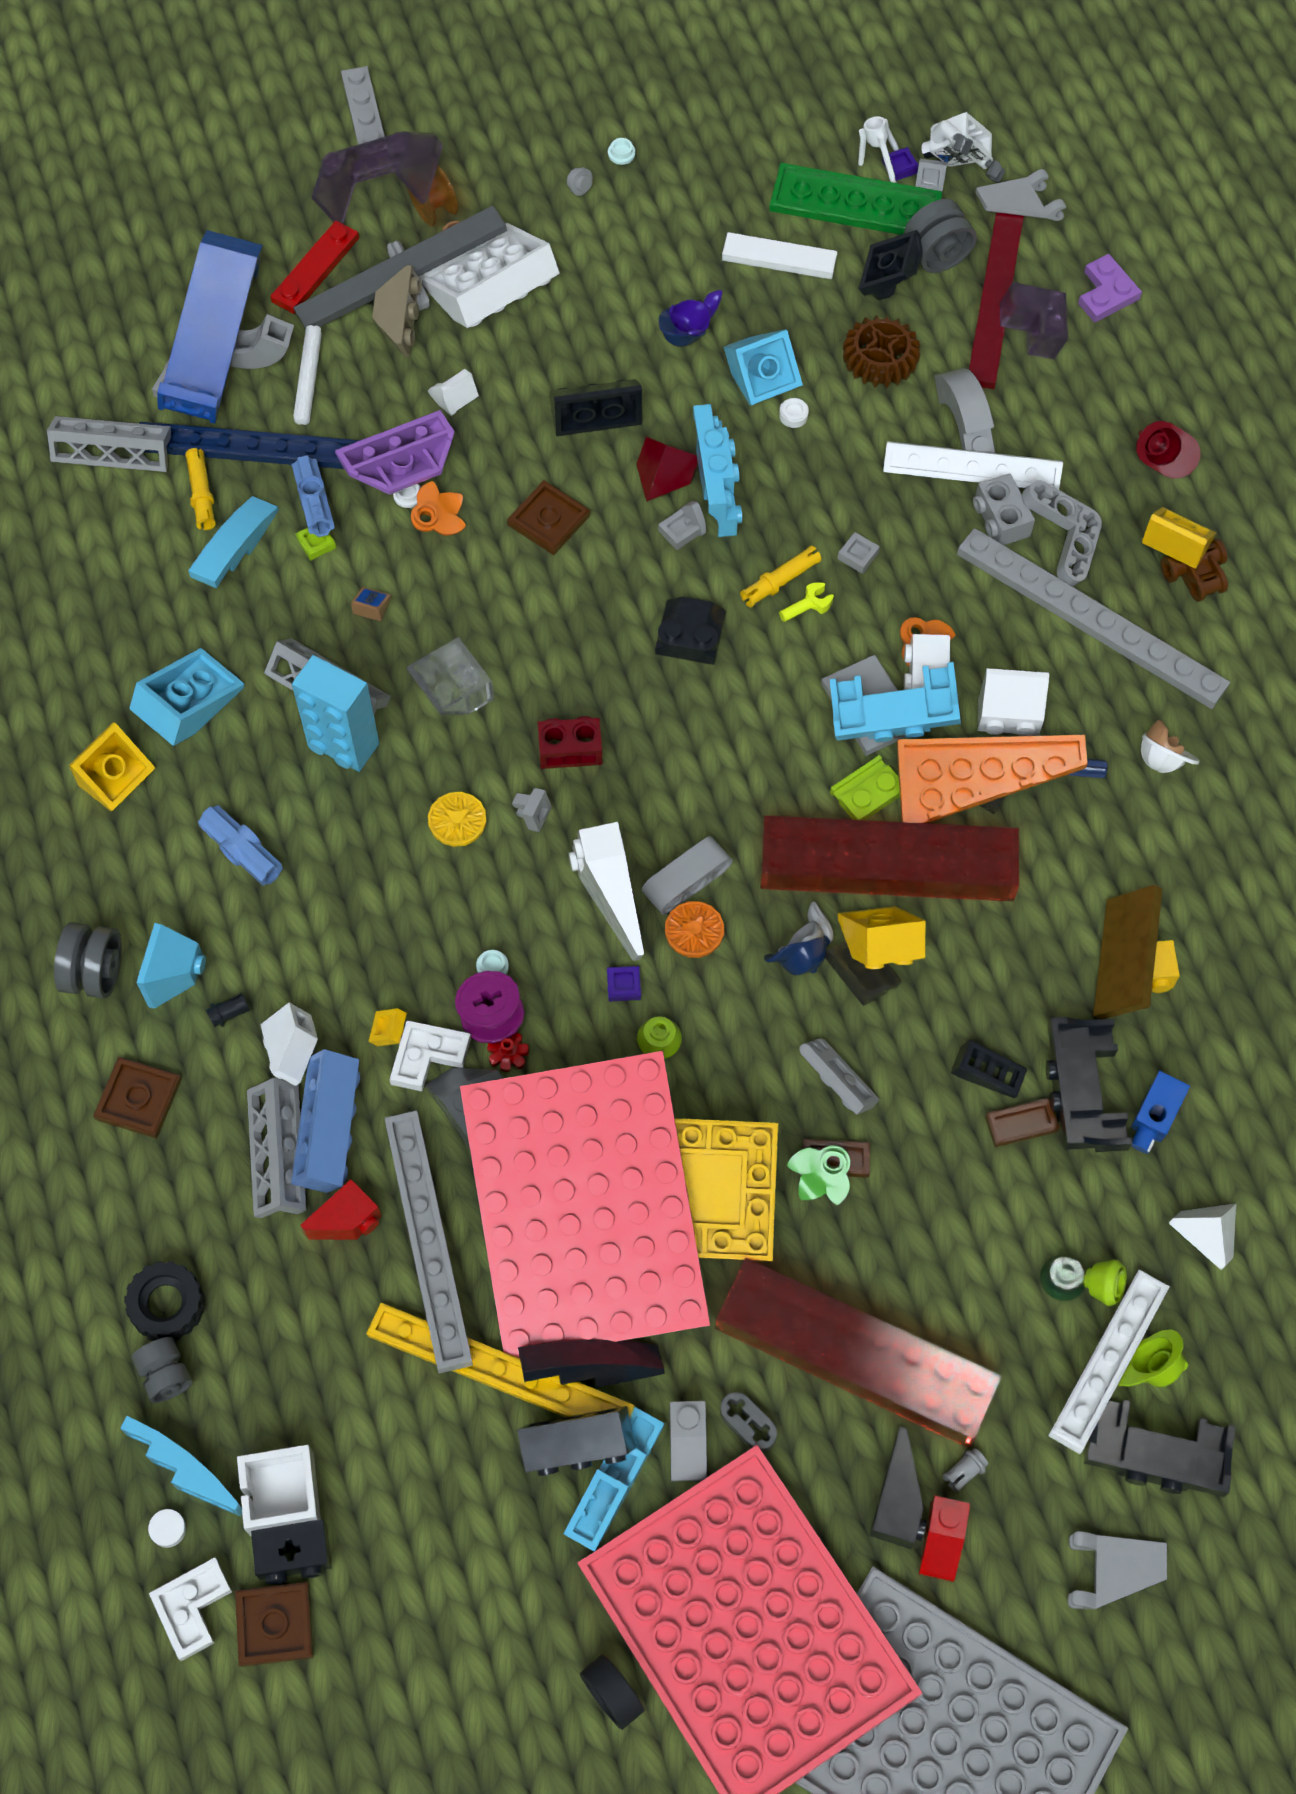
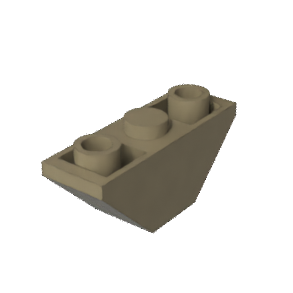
[372,265,422,357]

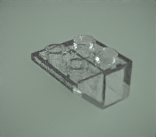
[407,637,494,715]

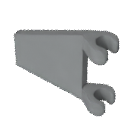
[975,169,1066,221]
[1068,1531,1167,1610]

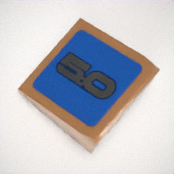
[351,587,391,621]

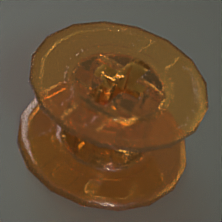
[406,162,459,226]

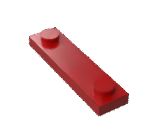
[270,220,359,314]

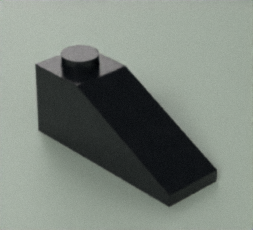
[869,1427,927,1549]

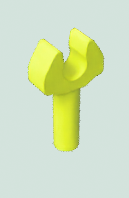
[779,583,834,622]

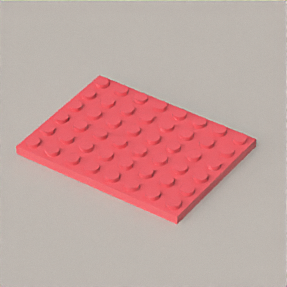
[460,1051,710,1358]
[577,1445,922,1794]

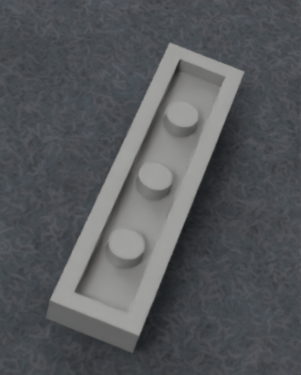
[341,66,388,160]

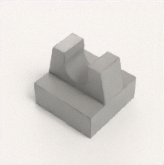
[915,159,947,191]
[838,532,880,574]
[512,788,552,832]

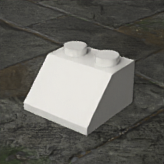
[978,668,1049,736]

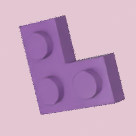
[1078,254,1142,323]

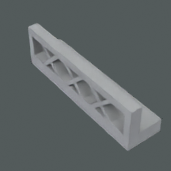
[47,416,171,472]
[264,638,391,715]
[247,1078,306,1218]

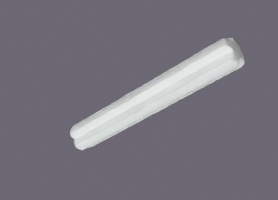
[293,325,322,425]

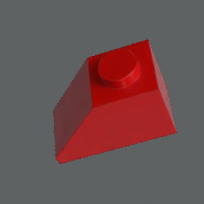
[300,1179,382,1240]
[918,1496,970,1582]

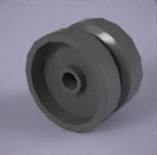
[904,199,977,273]
[54,922,122,999]

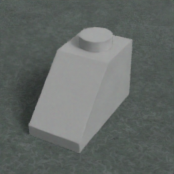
[669,1401,707,1481]

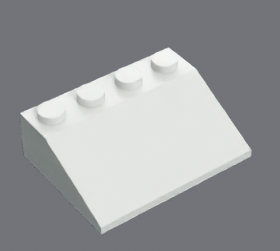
[419,223,560,328]

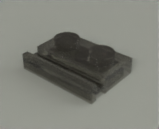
[825,941,901,1006]

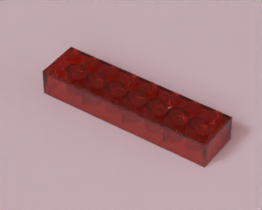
[760,815,1019,902]
[715,1257,1001,1448]

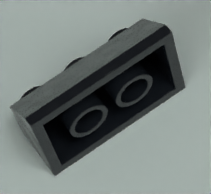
[550,379,642,437]

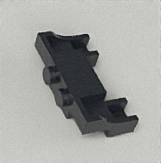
[1046,1017,1132,1152]
[1084,1400,1236,1497]

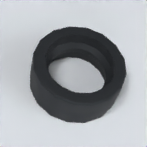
[580,1654,645,1730]

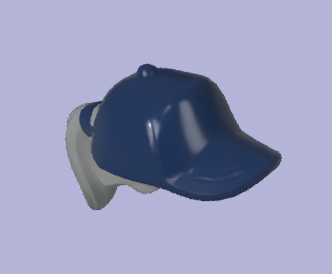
[764,901,833,975]

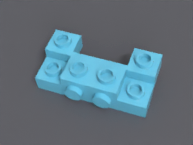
[693,404,742,537]
[830,662,961,742]

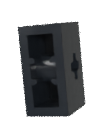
[251,1519,332,1584]

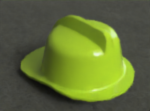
[1118,1329,1188,1387]

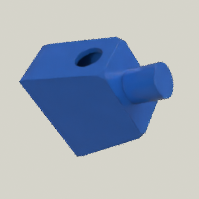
[1130,1071,1190,1154]

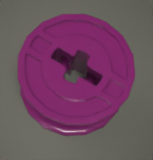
[455,971,525,1044]

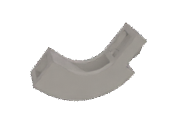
[230,314,294,369]
[934,368,995,453]

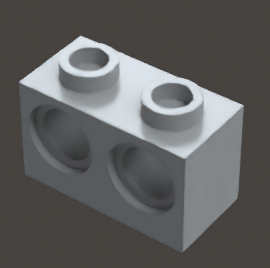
[973,473,1035,545]

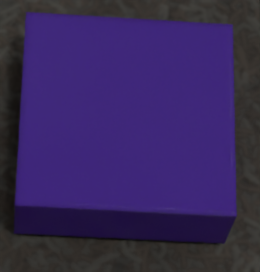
[882,147,919,181]
[607,966,641,1002]

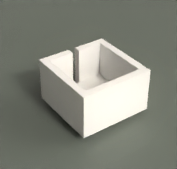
[237,1445,321,1536]

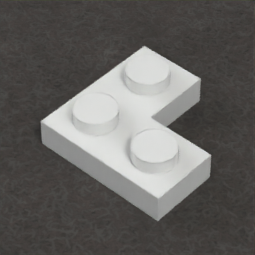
[390,1021,471,1091]
[149,1558,232,1661]

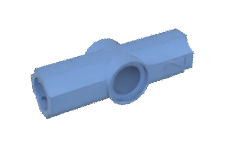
[292,455,335,537]
[198,805,283,886]

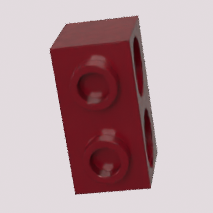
[537,716,602,769]

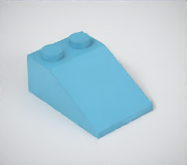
[129,648,245,746]

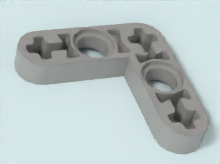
[1022,480,1102,587]

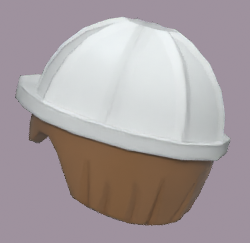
[1141,719,1200,773]

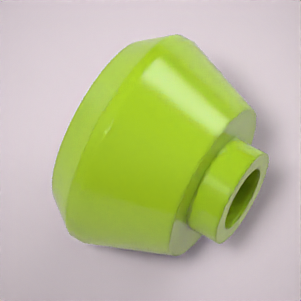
[637,1017,682,1059]
[1084,1259,1127,1306]

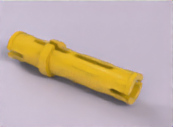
[185,448,216,530]
[740,545,822,608]

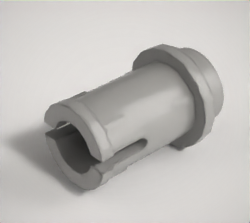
[942,1448,988,1493]

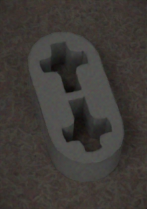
[720,1392,777,1452]

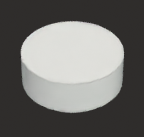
[779,398,809,428]
[148,1509,186,1548]

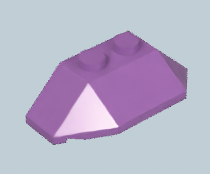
[335,410,454,495]

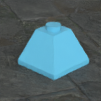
[724,329,803,405]
[136,923,206,1008]

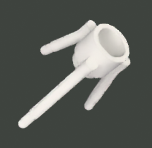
[858,116,899,183]

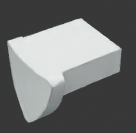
[428,369,479,416]

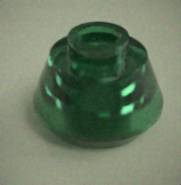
[1040,1255,1086,1301]

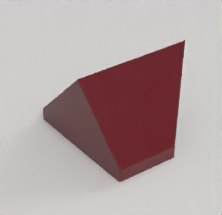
[636,437,698,502]

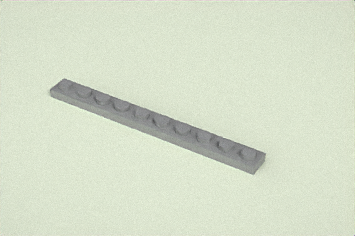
[957,528,1230,709]

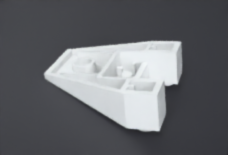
[568,822,644,961]

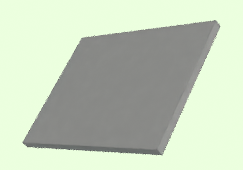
[796,1567,1128,1794]

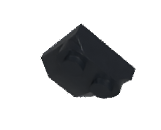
[858,230,923,300]
[655,597,726,665]

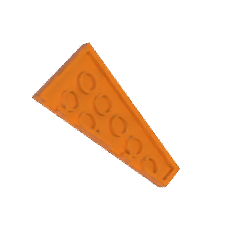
[897,735,1088,832]

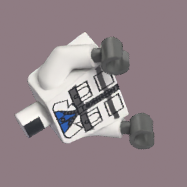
[922,112,1005,183]

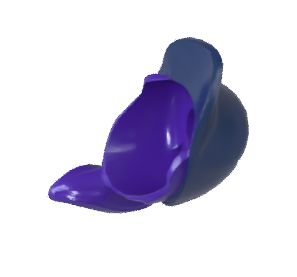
[659,290,722,347]

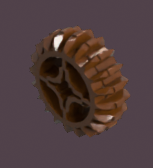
[843,314,920,389]

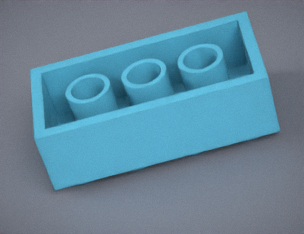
[292,655,380,772]

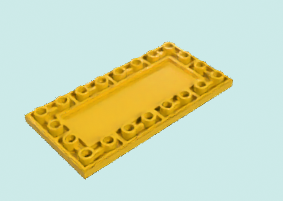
[675,1118,778,1261]

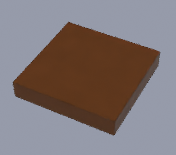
[507,480,590,555]
[93,1057,182,1139]
[235,1582,313,1667]

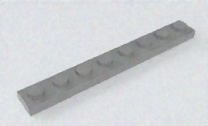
[384,1111,473,1374]

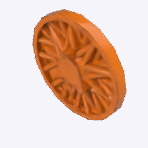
[665,901,724,958]

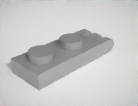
[800,1038,880,1115]

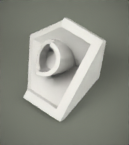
[1169,1203,1236,1270]

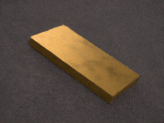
[1093,885,1163,1020]

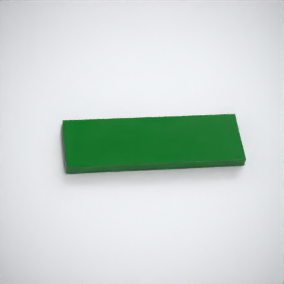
[769,162,943,235]

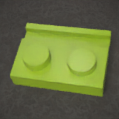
[830,755,900,825]

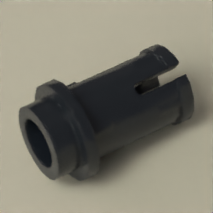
[206,992,250,1027]

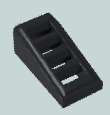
[951,1040,1027,1099]

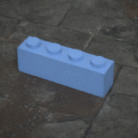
[291,1049,360,1193]

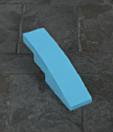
[188,496,279,588]
[563,1407,665,1552]
[120,1416,242,1517]

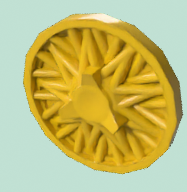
[428,792,487,847]

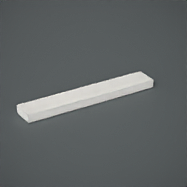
[883,441,1063,490]
[1049,1270,1170,1454]

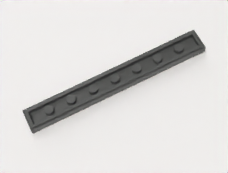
[293,206,507,330]

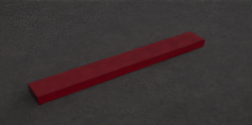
[969,212,1024,389]

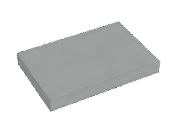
[821,655,906,756]

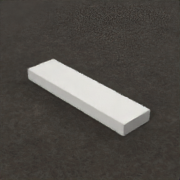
[722,232,837,279]

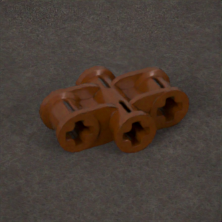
[1161,520,1228,602]

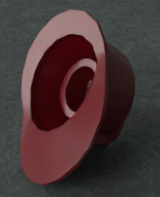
[1136,421,1200,479]

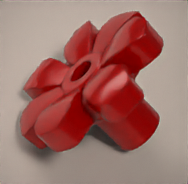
[487,1033,529,1072]

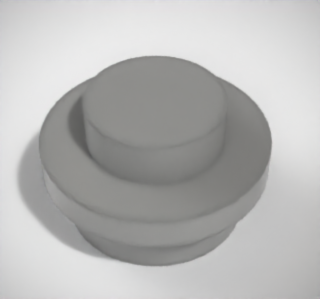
[567,167,593,196]

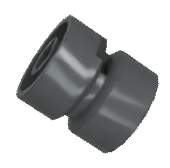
[131,1337,193,1403]

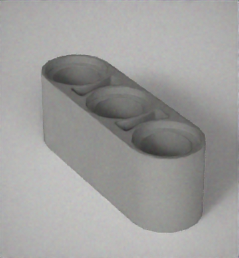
[641,836,733,915]

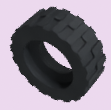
[124,1261,205,1341]

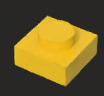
[368,1008,407,1046]

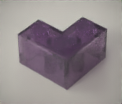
[1000,282,1068,359]

